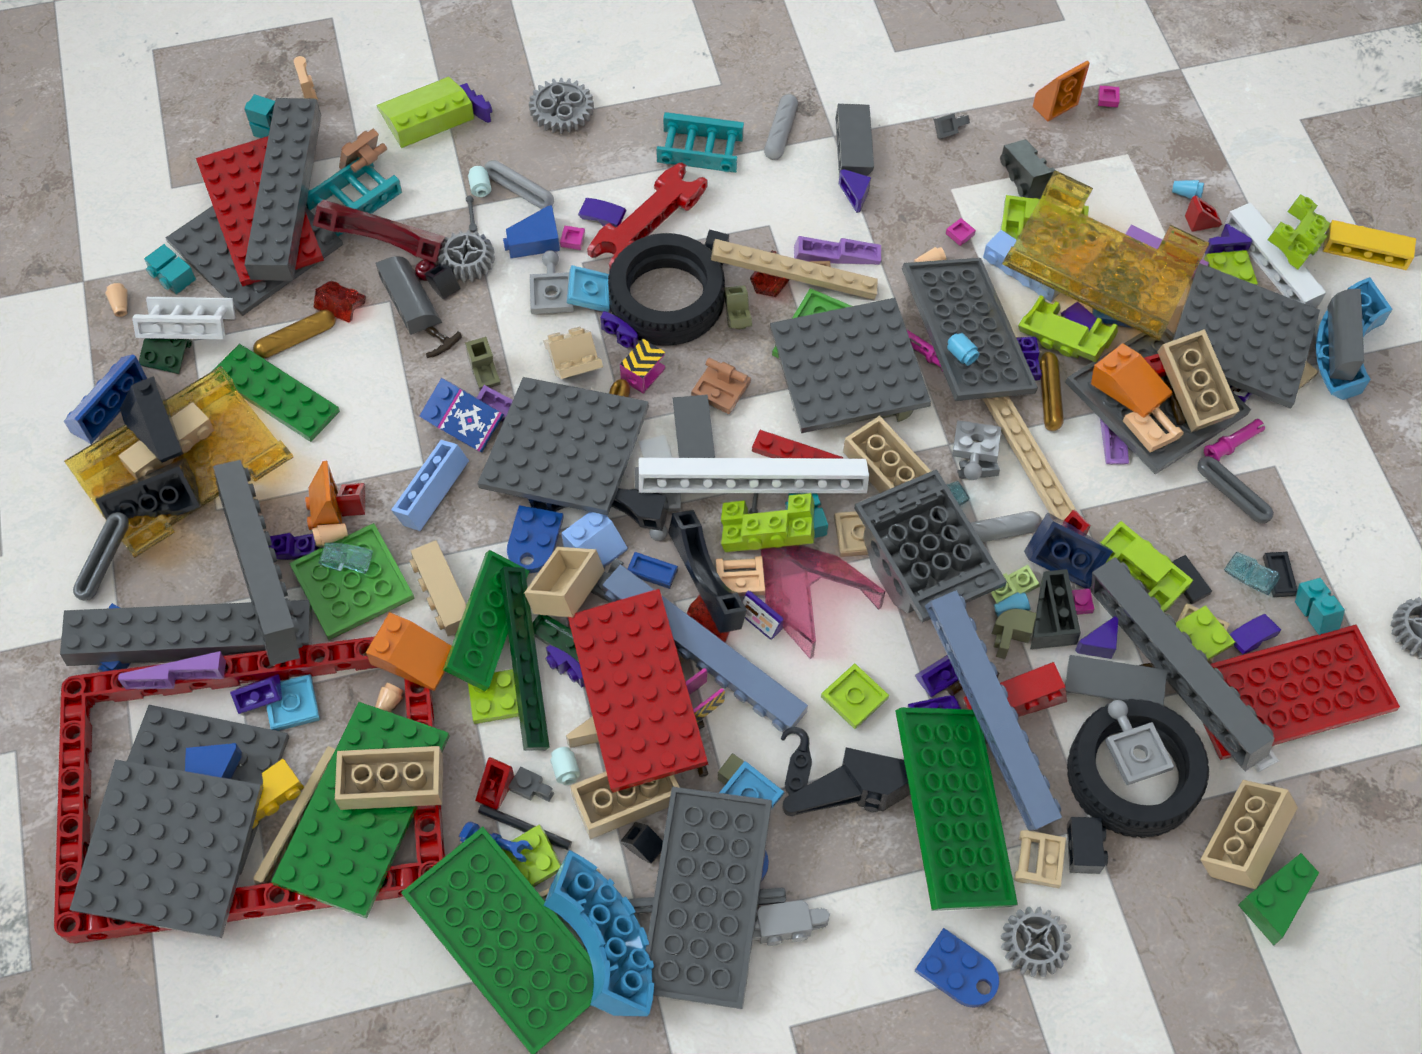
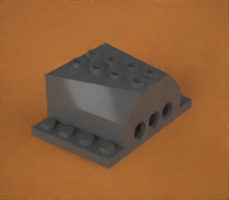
[854,469,1007,623]

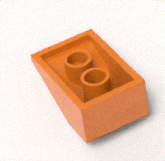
[1033,60,1090,121]
[1091,343,1172,418]
[305,461,342,530]
[366,612,451,691]

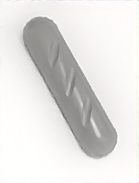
[764,94,798,160]
[484,160,554,209]
[970,511,1042,542]

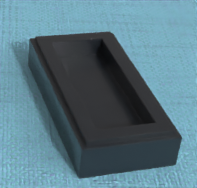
[1263,551,1297,597]
[1172,555,1212,604]

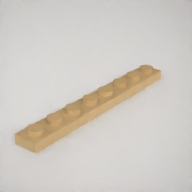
[711,239,878,300]
[983,396,1077,520]

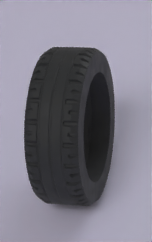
[608,233,725,346]
[1067,699,1209,838]

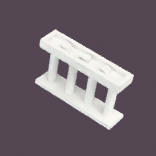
[132,297,236,339]

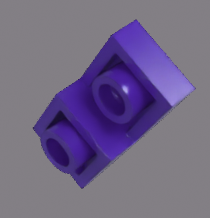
[460,83,493,123]
[578,198,627,227]
[1061,301,1097,331]
[600,311,638,349]
[1016,337,1041,381]
[268,533,319,560]
[1229,614,1281,654]
[545,645,585,688]

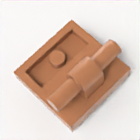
[339,128,387,172]
[691,357,751,414]

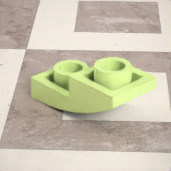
[991,565,1040,603]

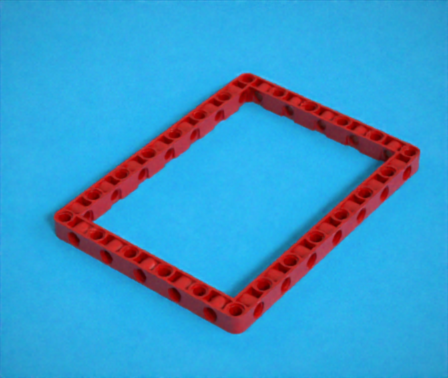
[54,636,445,944]

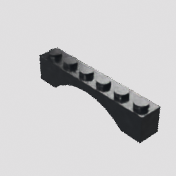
[528,488,669,531]
[668,510,747,633]

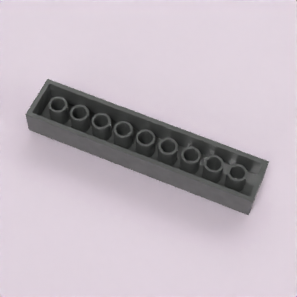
[244,98,322,281]
[213,460,302,666]
[1091,557,1274,772]
[60,600,313,666]

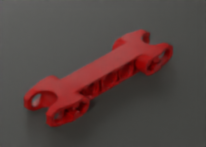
[587,163,708,270]

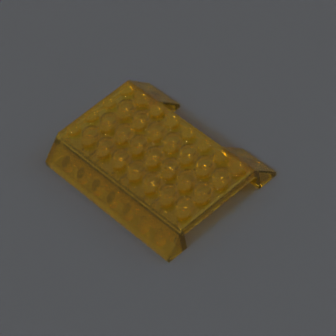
[1002,170,1209,341]
[64,366,293,558]

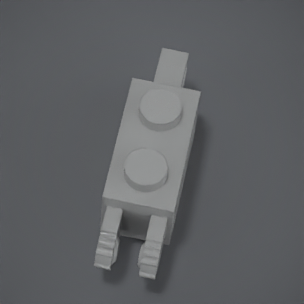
[753,900,830,946]

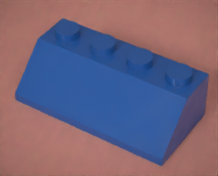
[64,354,147,444]

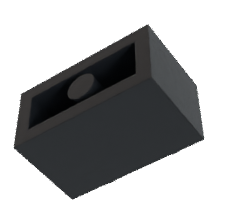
[1067,817,1108,874]

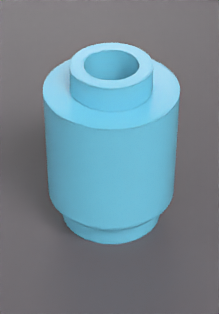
[947,333,980,366]

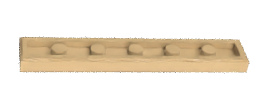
[253,746,335,885]

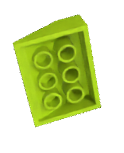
[377,76,474,148]

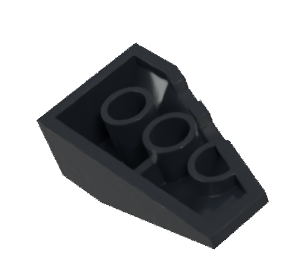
[120,376,183,463]
[95,458,201,520]

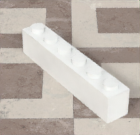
[1225,203,1326,307]

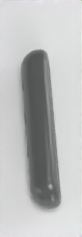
[1197,456,1274,524]
[73,512,129,601]

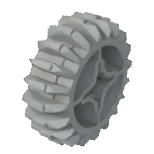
[438,229,495,283]
[1390,597,1422,659]
[1001,907,1071,977]

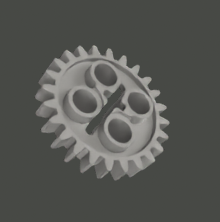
[529,78,594,134]

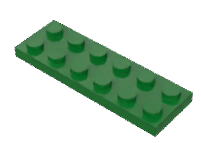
[210,343,340,442]
[443,550,529,691]

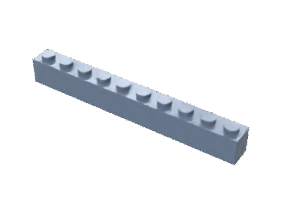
[602,564,808,732]
[925,590,1062,831]

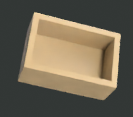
[524,547,605,618]

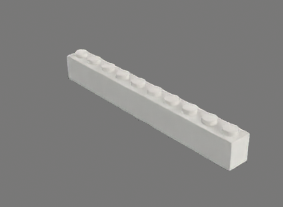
[638,458,869,494]

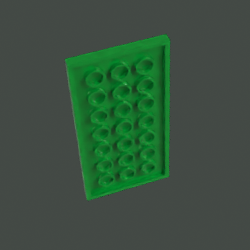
[271,702,450,919]
[895,707,1018,911]
[401,827,594,1054]

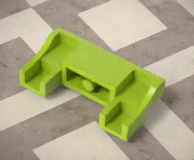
[1267,194,1330,269]
[1000,195,1089,250]
[1018,295,1118,362]
[721,493,815,552]
[1100,521,1193,613]

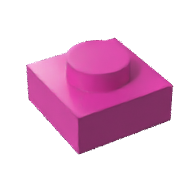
[1098,85,1120,108]
[946,218,976,246]
[560,225,585,250]
[1072,589,1095,615]

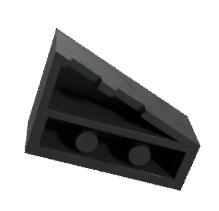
[1000,139,1056,200]
[1030,569,1081,650]

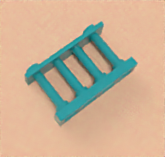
[656,112,744,173]
[306,157,402,237]

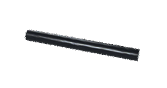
[478,804,572,851]

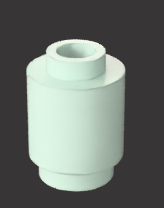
[468,166,491,197]
[550,747,580,785]

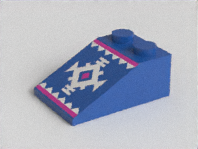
[419,378,504,453]

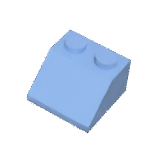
[562,512,628,567]

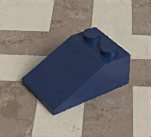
[1024,512,1113,589]

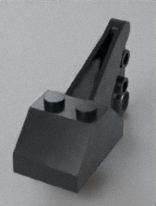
[781,727,911,816]

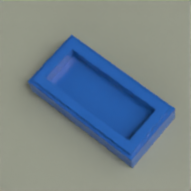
[627,552,678,589]

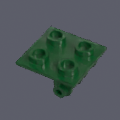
[139,338,192,374]

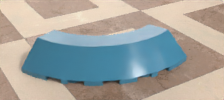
[1316,277,1393,400]
[544,850,654,1017]

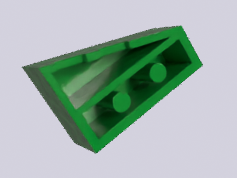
[1238,853,1319,946]

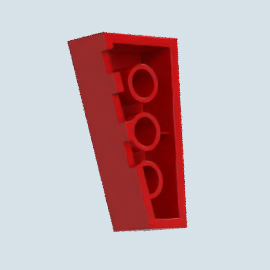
[963,662,1067,717]

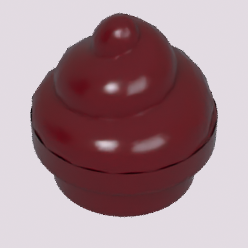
[415,260,436,281]

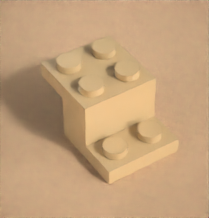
[543,327,603,379]

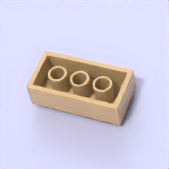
[1157,329,1240,432]
[843,416,931,493]
[335,746,443,810]
[570,771,679,840]
[1200,780,1298,889]

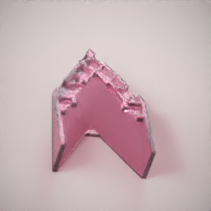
[761,545,886,659]

